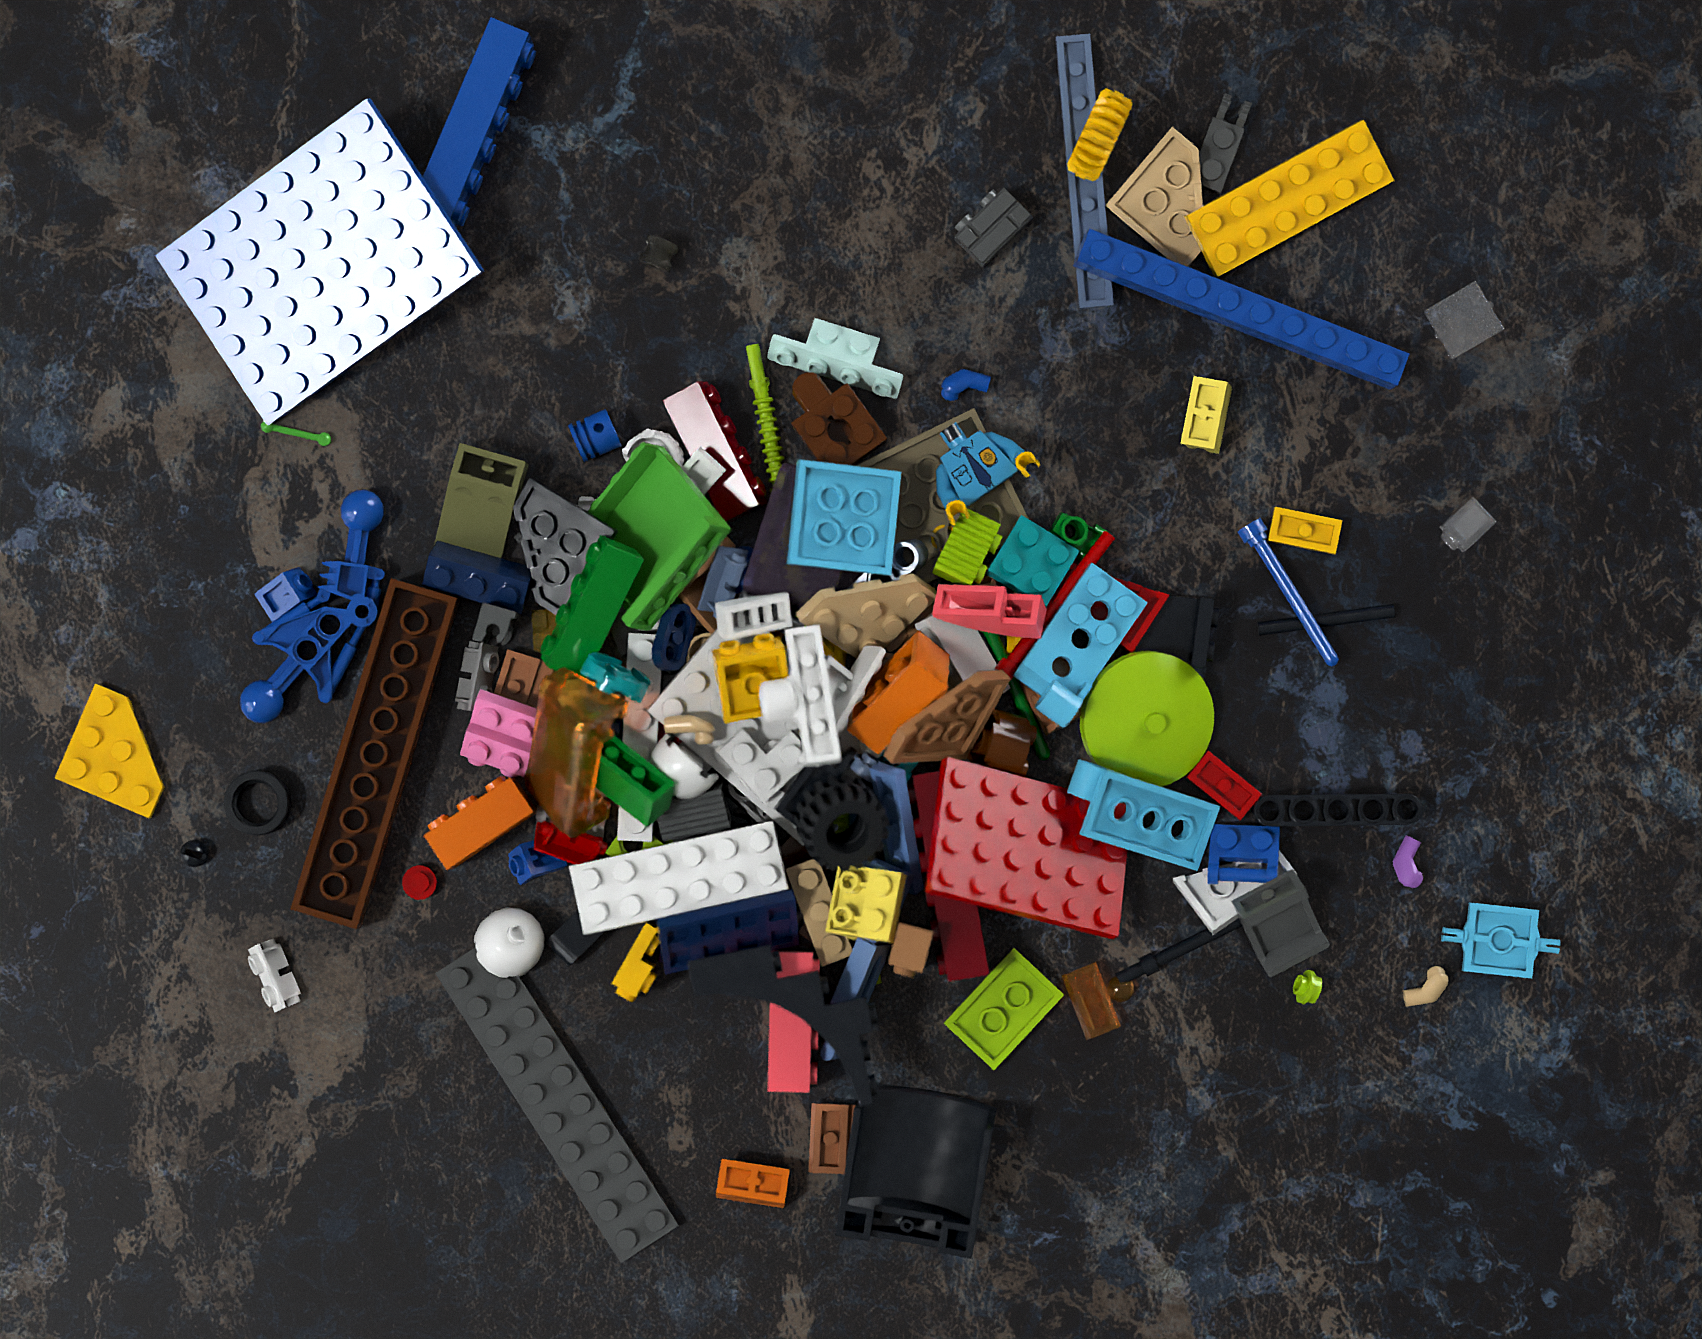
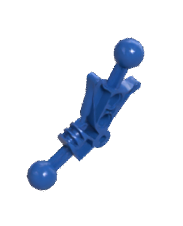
[240,489,385,724]

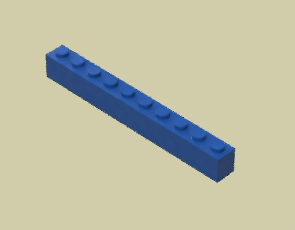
[1073,229,1409,390]

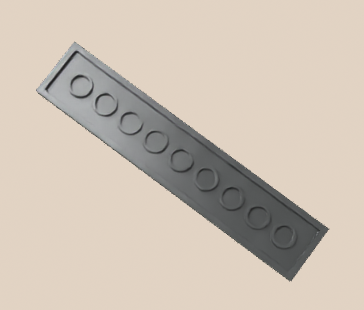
[435,947,679,1263]

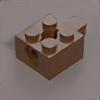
[791,372,887,466]

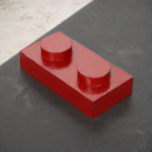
[1186,751,1262,821]

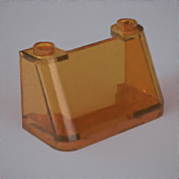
[524,667,629,838]

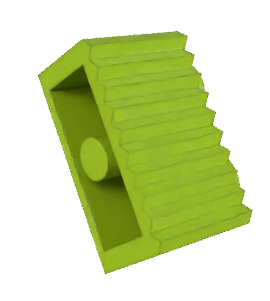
[932,508,1003,585]

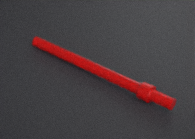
[994,531,1115,681]

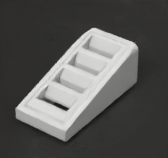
[715,592,793,641]

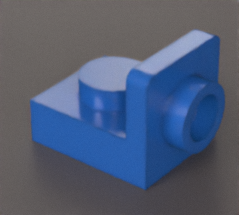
[254,567,317,622]
[508,840,567,885]

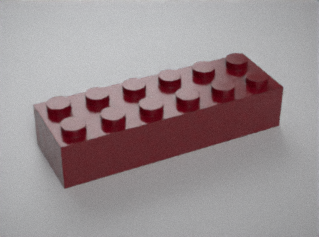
[907,771,989,982]

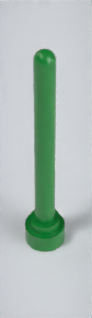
[979,631,1050,761]

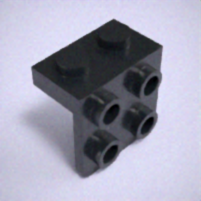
[1135,595,1219,669]

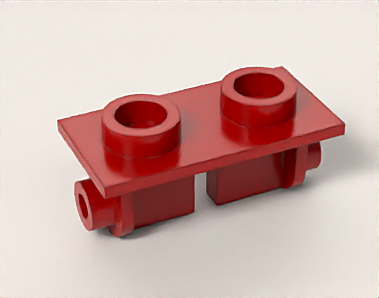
[533,819,608,865]

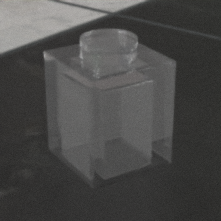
[1439,497,1497,552]

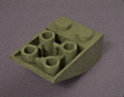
[434,443,529,558]

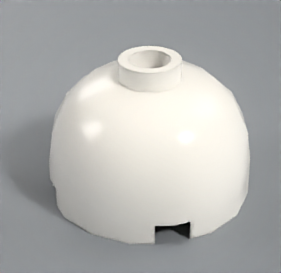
[649,733,719,799]
[474,907,544,978]

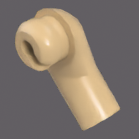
[664,715,715,744]
[1403,966,1448,1007]

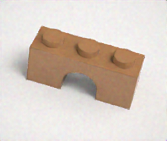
[888,921,933,977]

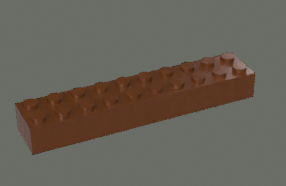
[290,578,461,929]

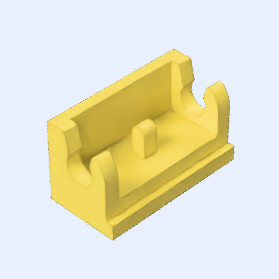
[1181,376,1232,454]

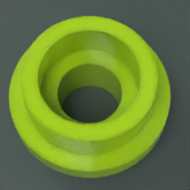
[1293,970,1322,1004]

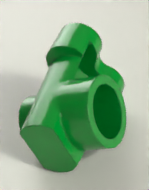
[1049,512,1109,561]

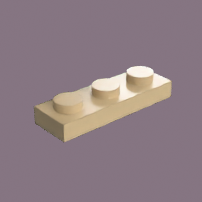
[785,858,852,967]

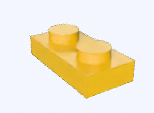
[1267,507,1342,555]

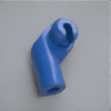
[941,369,991,401]

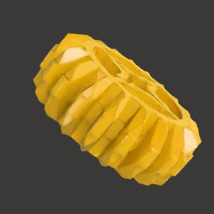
[1067,88,1132,182]

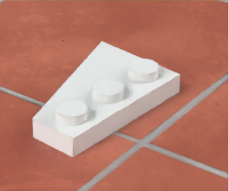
[1173,850,1297,935]

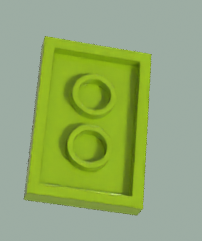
[944,947,1064,1070]

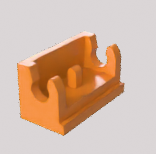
[716,1159,790,1208]

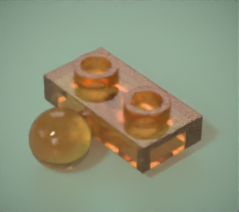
[1061,962,1134,1040]

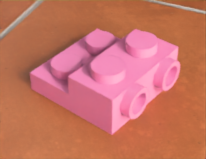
[460,689,545,778]

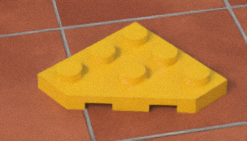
[55,684,164,818]

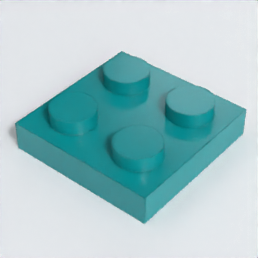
[985,515,1080,606]

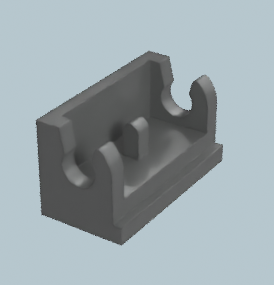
[472,603,521,646]

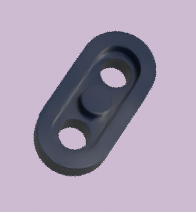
[651,604,696,671]

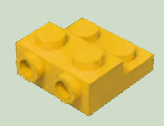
[711,633,788,724]
[611,922,659,1002]

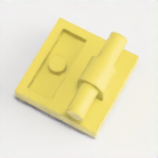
[825,866,907,943]

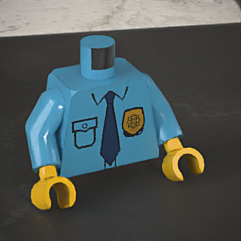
[936,422,1040,525]

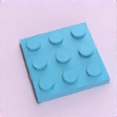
[787,460,901,576]

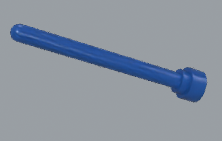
[1237,518,1339,666]

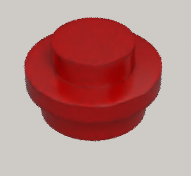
[402,865,437,900]

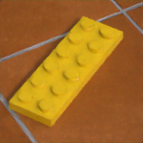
[1184,120,1394,277]

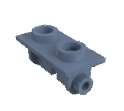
[697,546,748,619]

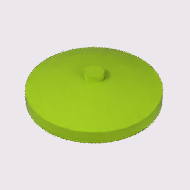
[1080,651,1214,787]

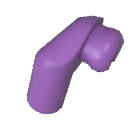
[1393,835,1423,888]

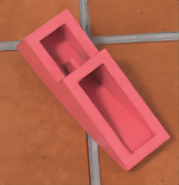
[932,584,1047,639]

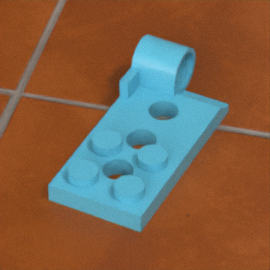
[1012,563,1148,728]
[1067,759,1220,871]

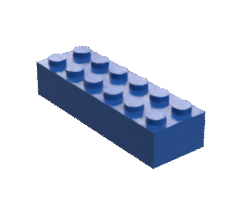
[423,17,536,227]

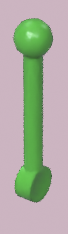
[261,421,331,446]

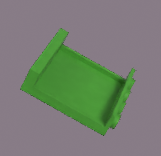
[588,442,731,631]

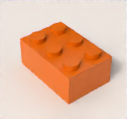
[847,630,950,755]
[423,776,537,870]

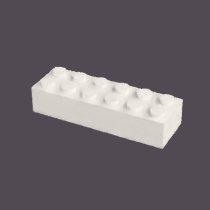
[569,821,790,935]

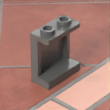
[1231,869,1330,977]

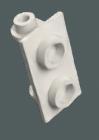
[248,938,301,1012]

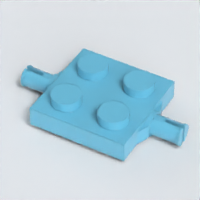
[1441,902,1560,979]

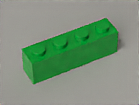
[540,535,644,682]
[543,703,676,827]

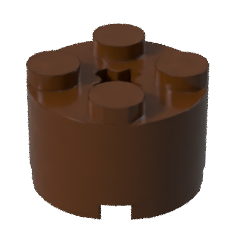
[967,709,1037,777]

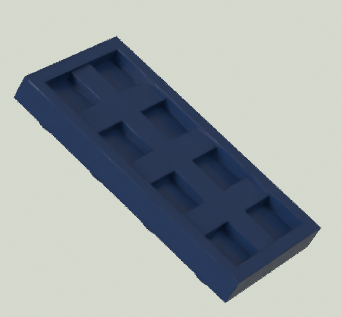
[656,889,800,974]

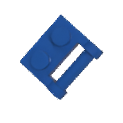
[1207,824,1280,884]

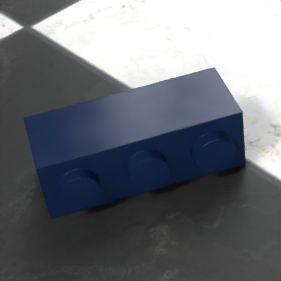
[422,540,533,614]

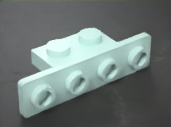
[767,318,904,399]

